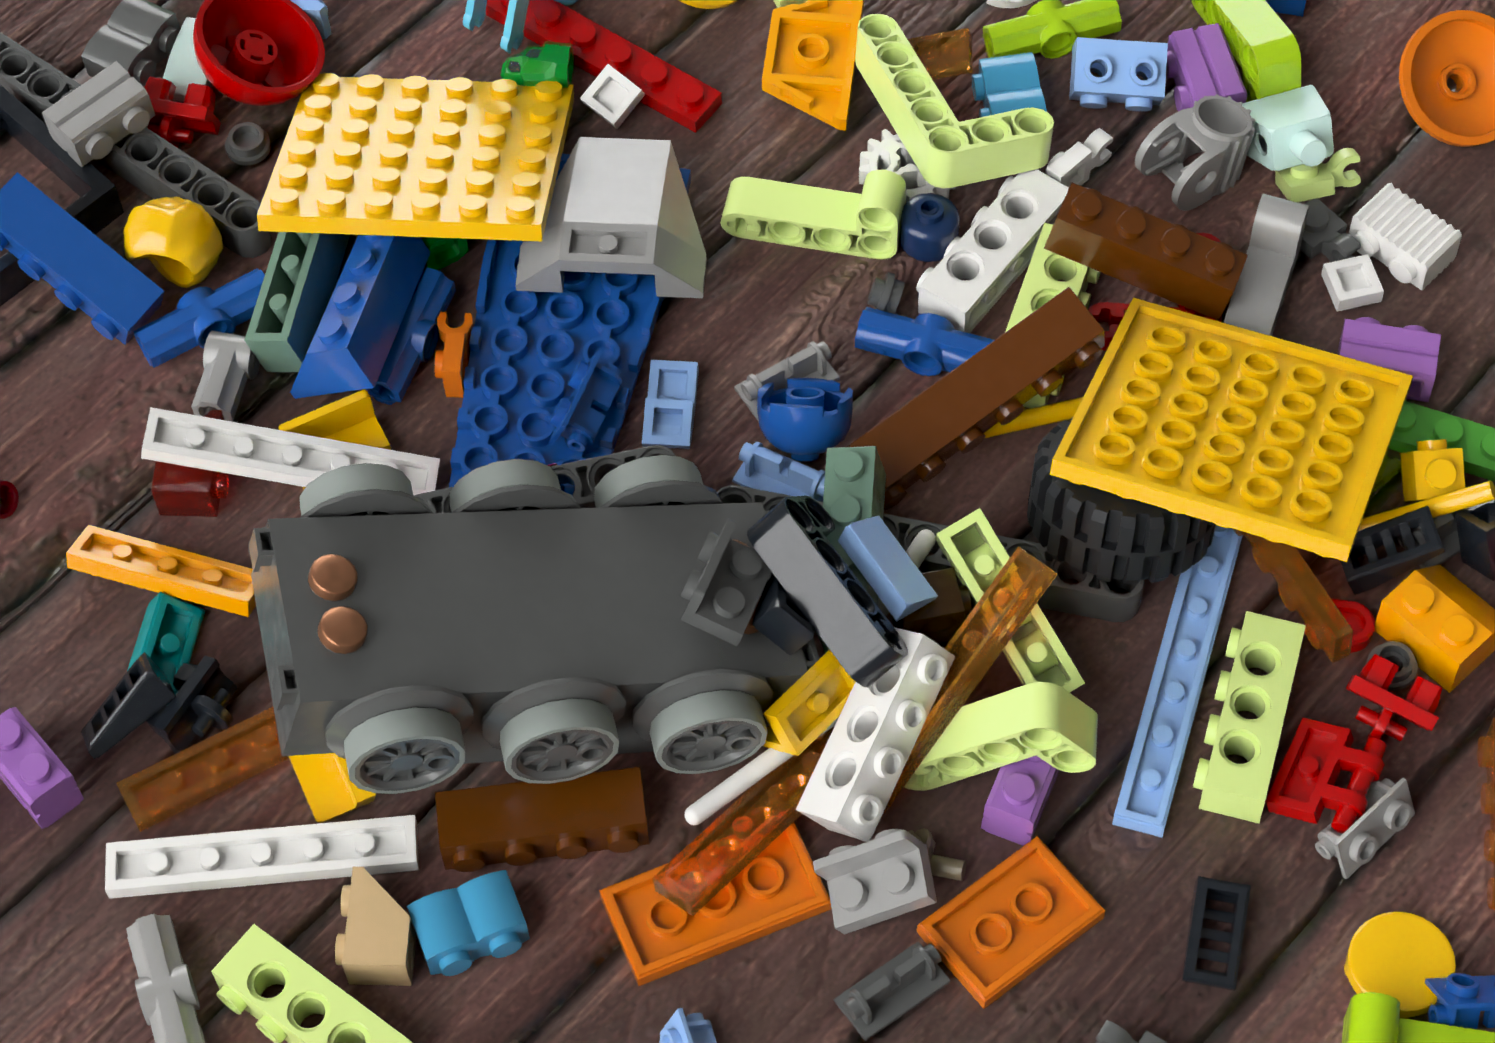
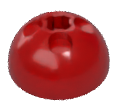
[193,0,325,106]

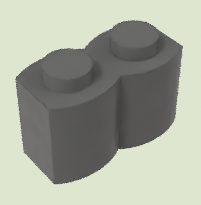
[81,0,180,86]

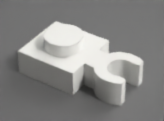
[1046,128,1113,187]

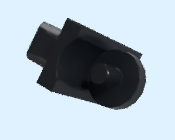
[146,655,238,759]

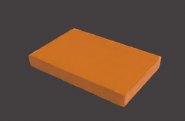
[917,836,1105,1009]

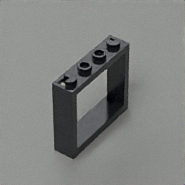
[0,85,124,306]

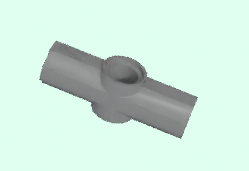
[126,914,205,1043]

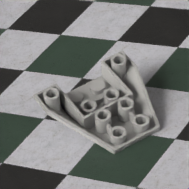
[515,137,707,298]

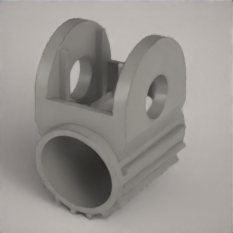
[1135,94,1255,211]

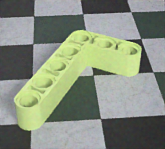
[855,14,1054,188]

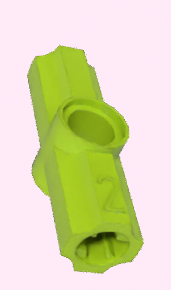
[983,0,1122,59]

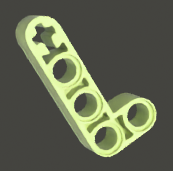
[720,170,906,260]
[897,682,1098,791]

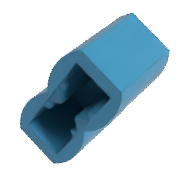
[971,52,1047,118]
[407,870,530,976]

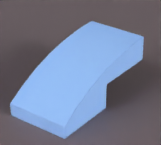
[642,360,699,449]

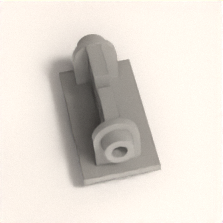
[734,341,840,422]
[1315,778,1415,879]

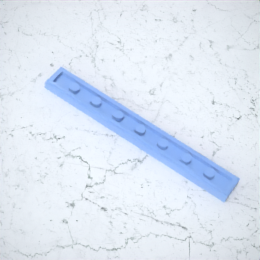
[1112,525,1244,838]

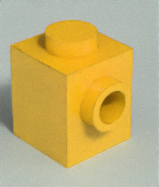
[1400,439,1465,501]

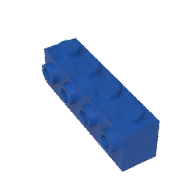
[0,172,164,345]

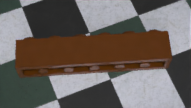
[847,287,1105,510]

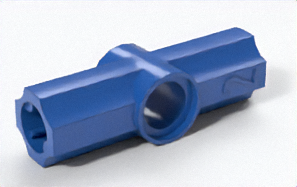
[133,268,265,368]
[366,268,456,405]
[855,307,994,376]

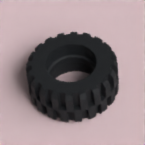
[1027,417,1216,584]

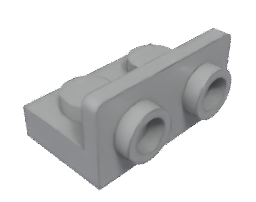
[813,829,937,935]

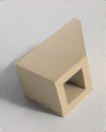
[335,866,416,986]

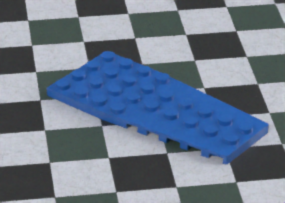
[449,153,691,496]

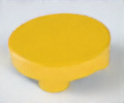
[1344,912,1456,1019]

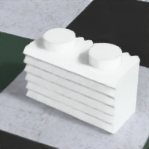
[1349,183,1462,290]

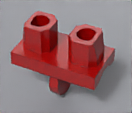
[145,76,221,148]
[1345,654,1443,742]

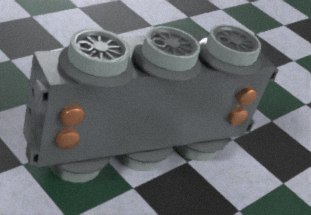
[249,455,819,794]

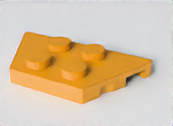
[762,0,865,131]

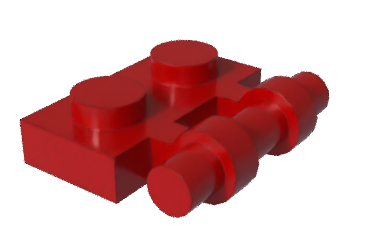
[1266,718,1387,834]

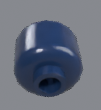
[900,193,960,262]

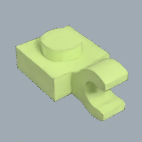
[1275,148,1361,202]

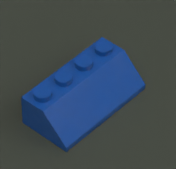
[290,235,430,399]

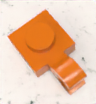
[435,312,474,398]

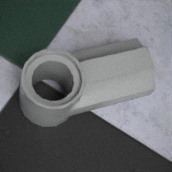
[191,331,260,422]

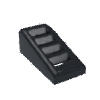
[1340,506,1445,595]
[752,572,815,655]
[81,652,175,759]
[1182,876,1251,991]

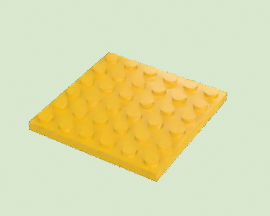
[257,73,574,241]
[1050,298,1413,562]

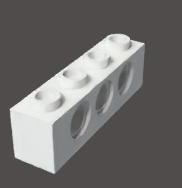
[916,169,1069,333]
[796,627,955,842]

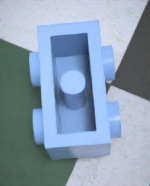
[1069,37,1168,111]

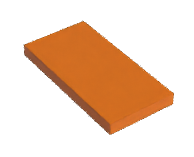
[599,815,832,986]

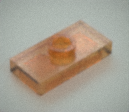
[907,28,973,80]

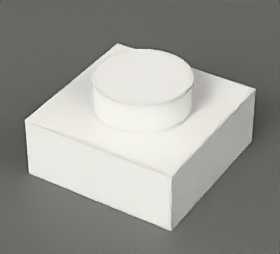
[580,64,645,129]
[1321,254,1384,312]

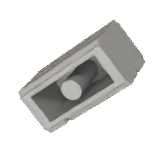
[42,61,155,167]

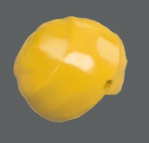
[123,196,223,288]

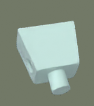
[1242,84,1334,171]

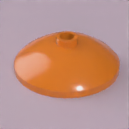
[1399,10,1495,147]

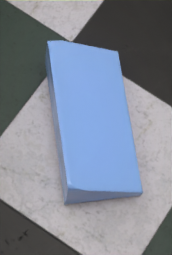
[838,516,938,622]

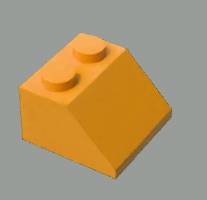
[1374,565,1495,693]

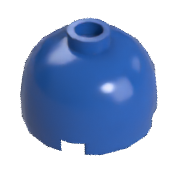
[757,378,853,461]

